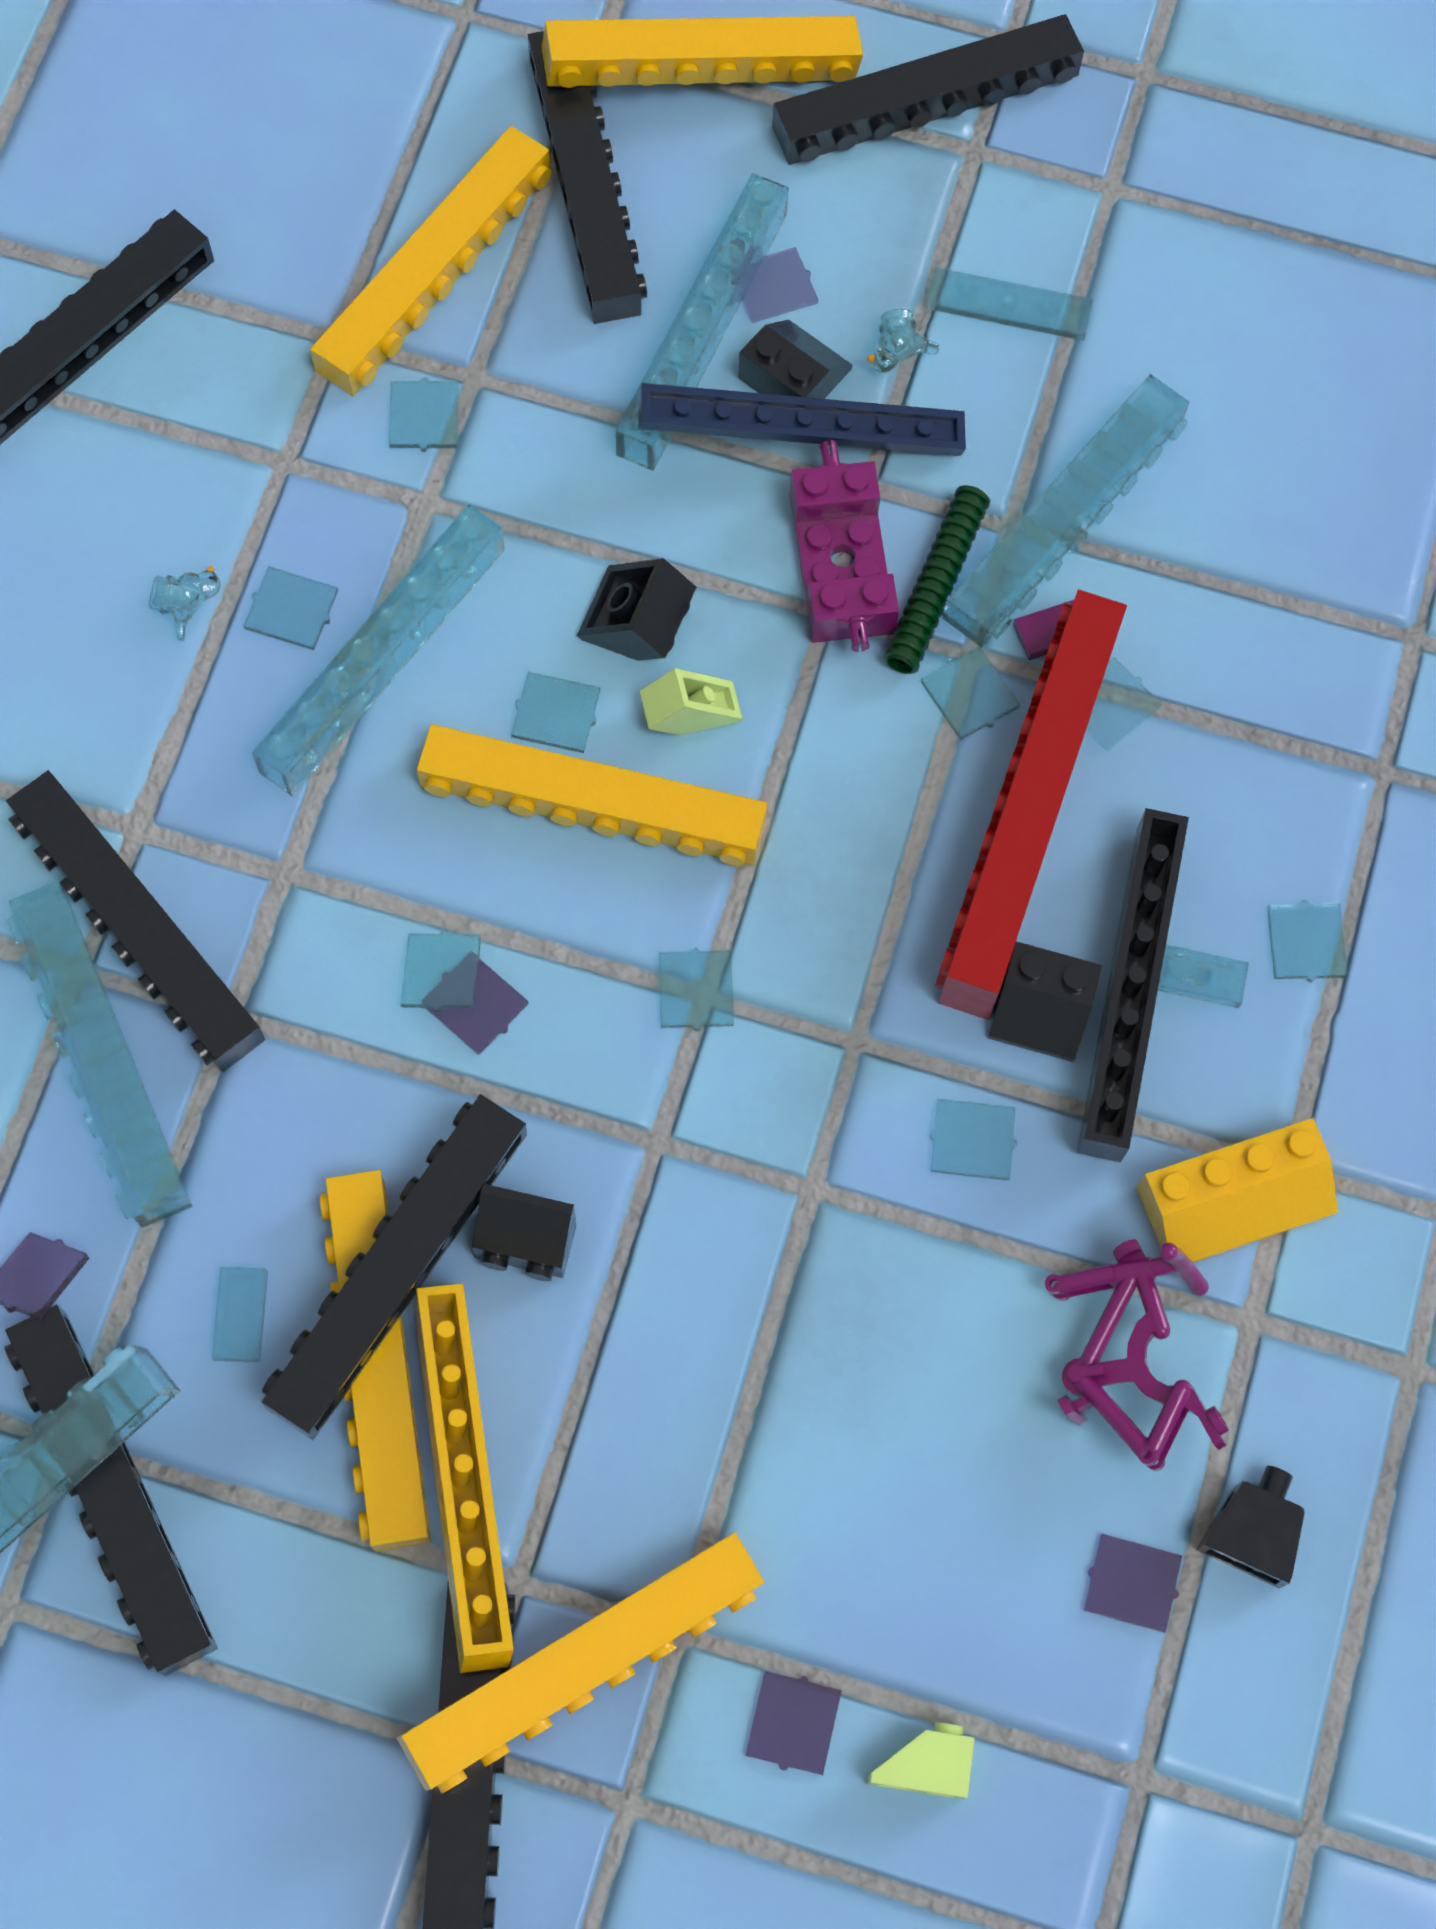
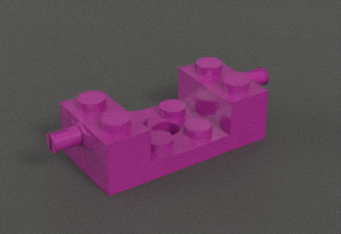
[789,440,899,652]

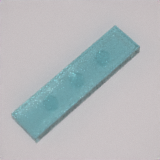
[926,267,1093,341]

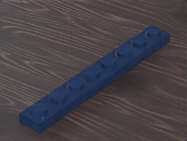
[638,383,966,456]

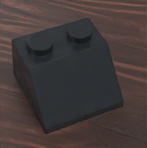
[738,320,852,399]
[577,558,697,661]
[988,941,1102,1062]
[472,1183,576,1281]

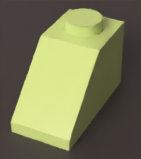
[639,668,743,735]
[867,1723,975,1800]

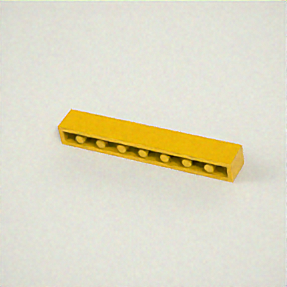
[541,16,863,88]
[310,125,551,396]
[417,724,768,866]
[319,1170,432,1552]
[414,1284,514,1673]
[397,1532,765,1794]

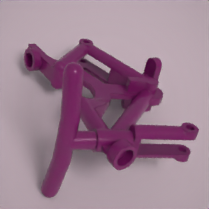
[1045,1239,1229,1471]

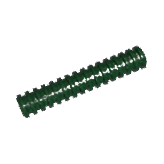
[883,485,990,674]

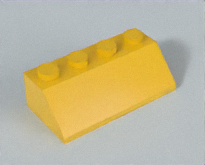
[1136,1118,1338,1263]

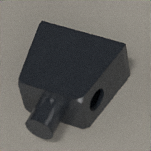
[1196,1465,1305,1589]

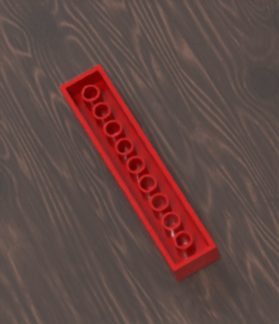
[934,589,1127,1020]

